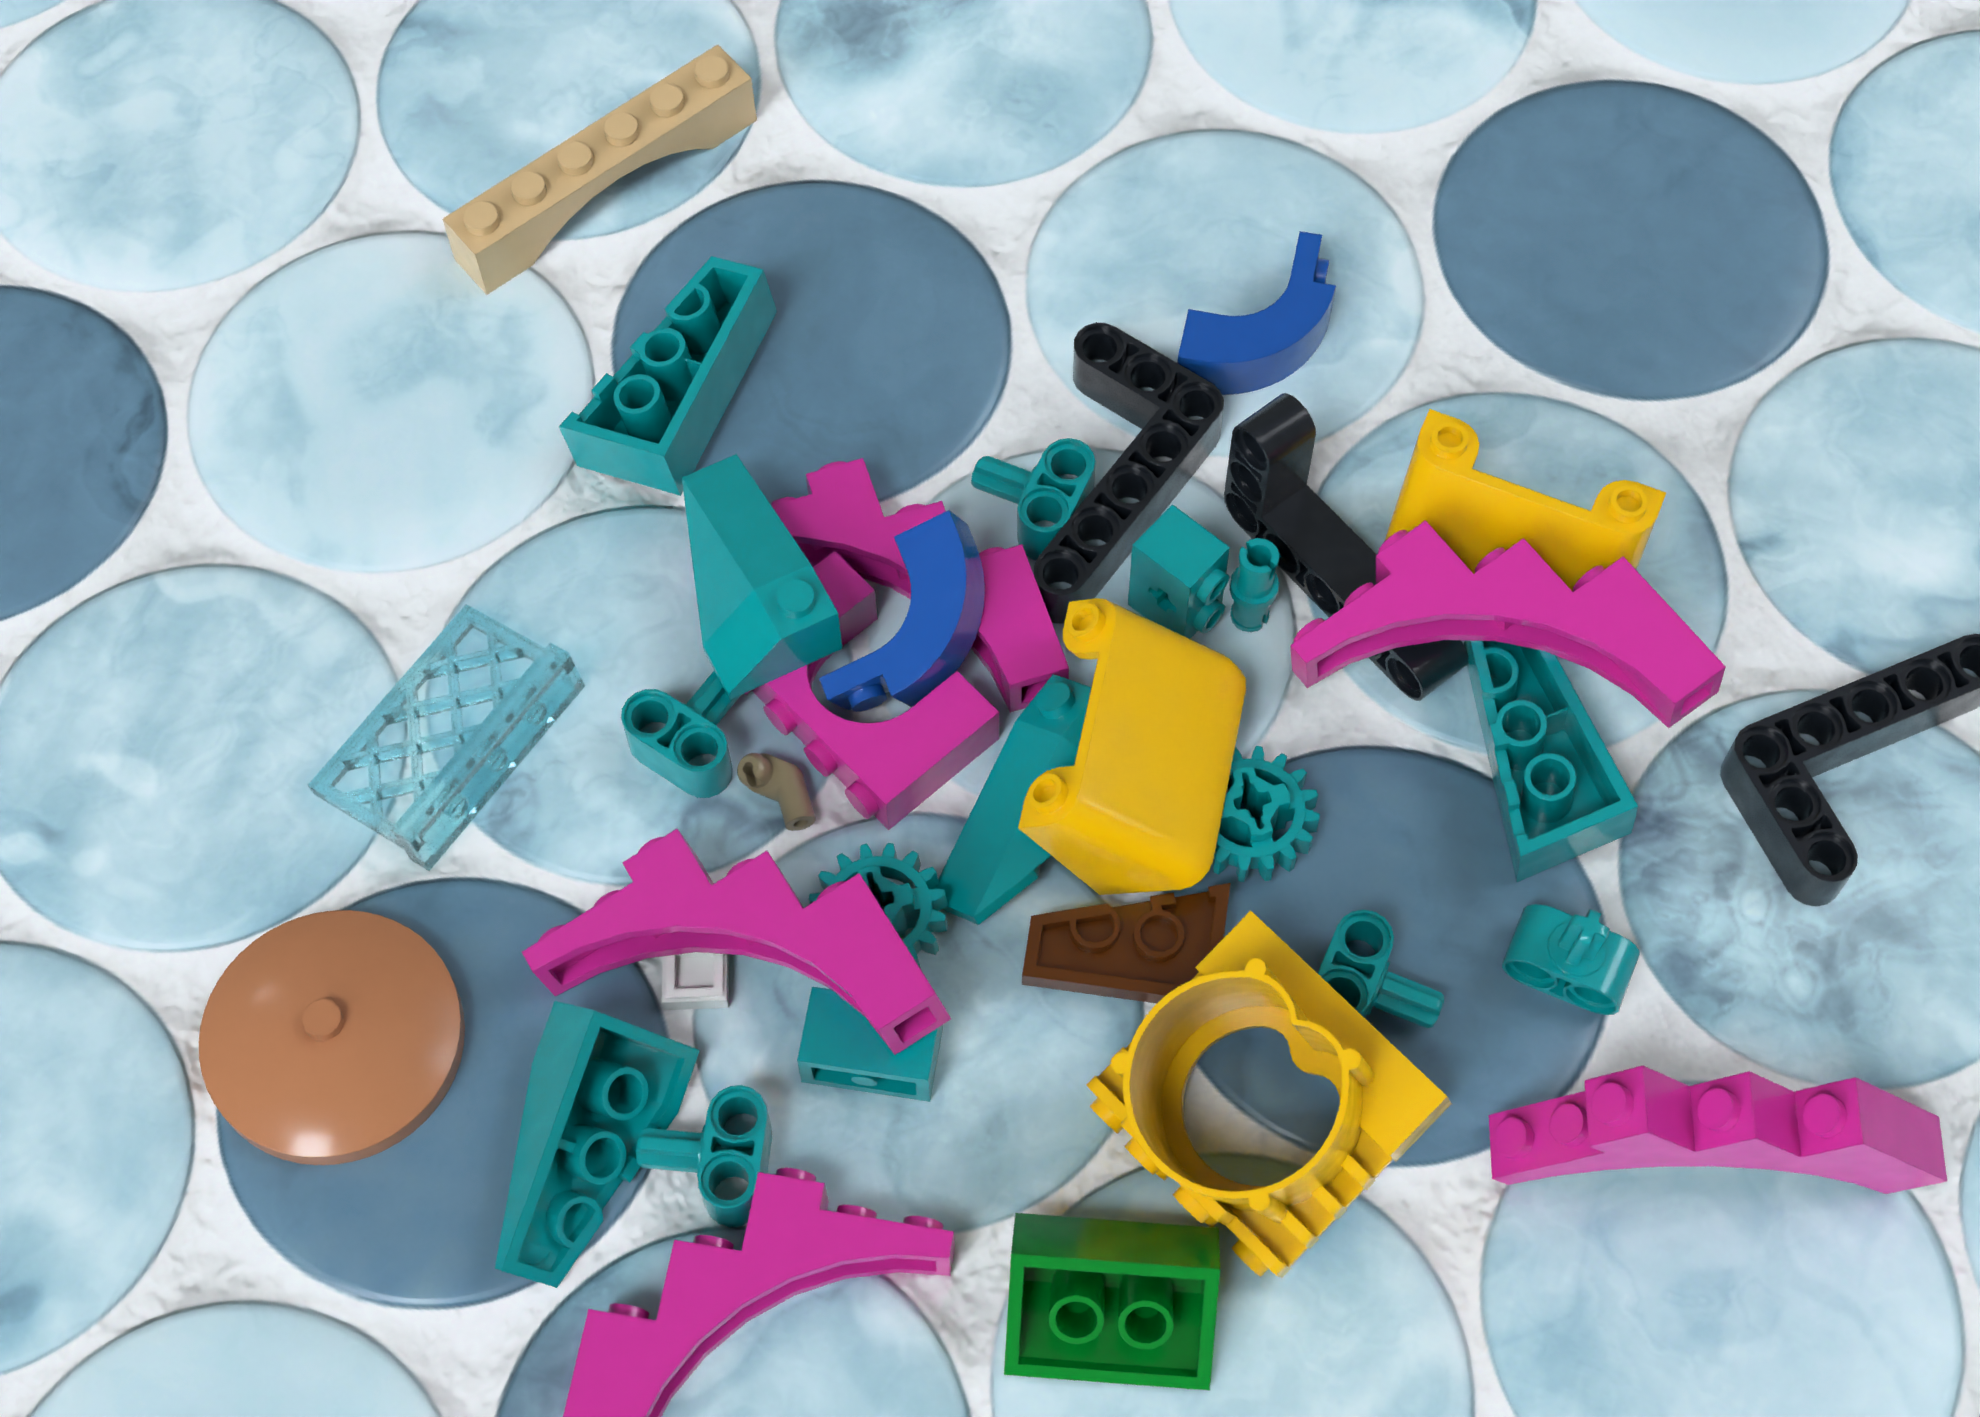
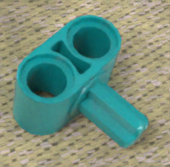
[971,438,1096,560]
[621,671,741,798]
[1502,904,1640,1015]
[1318,909,1444,1028]
[636,1085,772,1227]

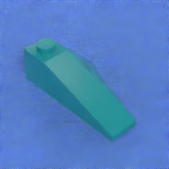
[682,454,843,700]
[934,674,1091,925]

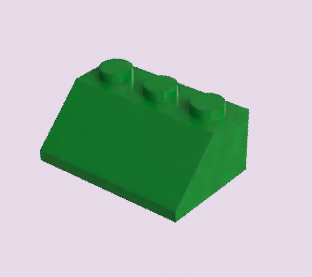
[1004,1213,1220,1391]

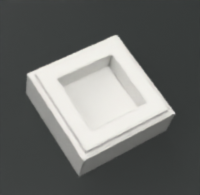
[662,952,729,1010]

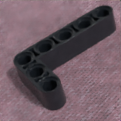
[1034,323,1224,624]
[1224,393,1468,701]
[1720,634,1980,907]

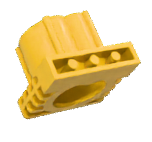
[1086,910,1451,1278]

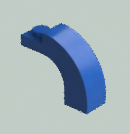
[1177,231,1336,395]
[819,510,985,712]

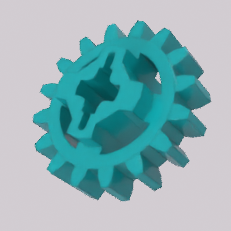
[1213,746,1320,882]
[808,843,948,969]

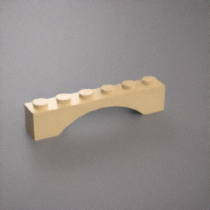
[442,44,757,295]

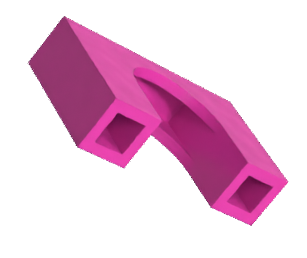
[744,551,999,830]

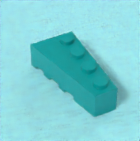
[559,256,777,496]
[1463,640,1638,882]

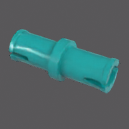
[1229,538,1279,632]

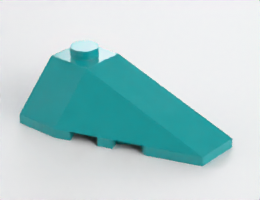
[495,1001,700,1288]

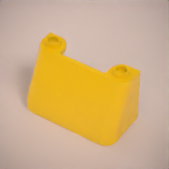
[1384,409,1666,592]
[1018,598,1246,895]

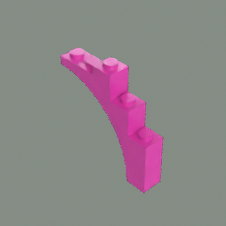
[770,458,1069,713]
[1290,520,1726,728]
[522,828,951,1055]
[1489,1066,1947,1194]
[563,1168,955,1417]

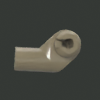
[737,753,816,831]

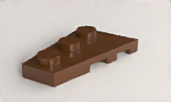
[1022,883,1231,1003]

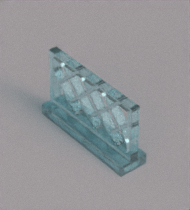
[308,604,585,871]

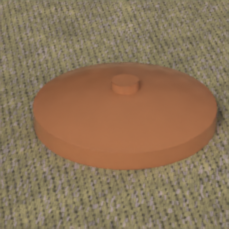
[198,910,465,1165]

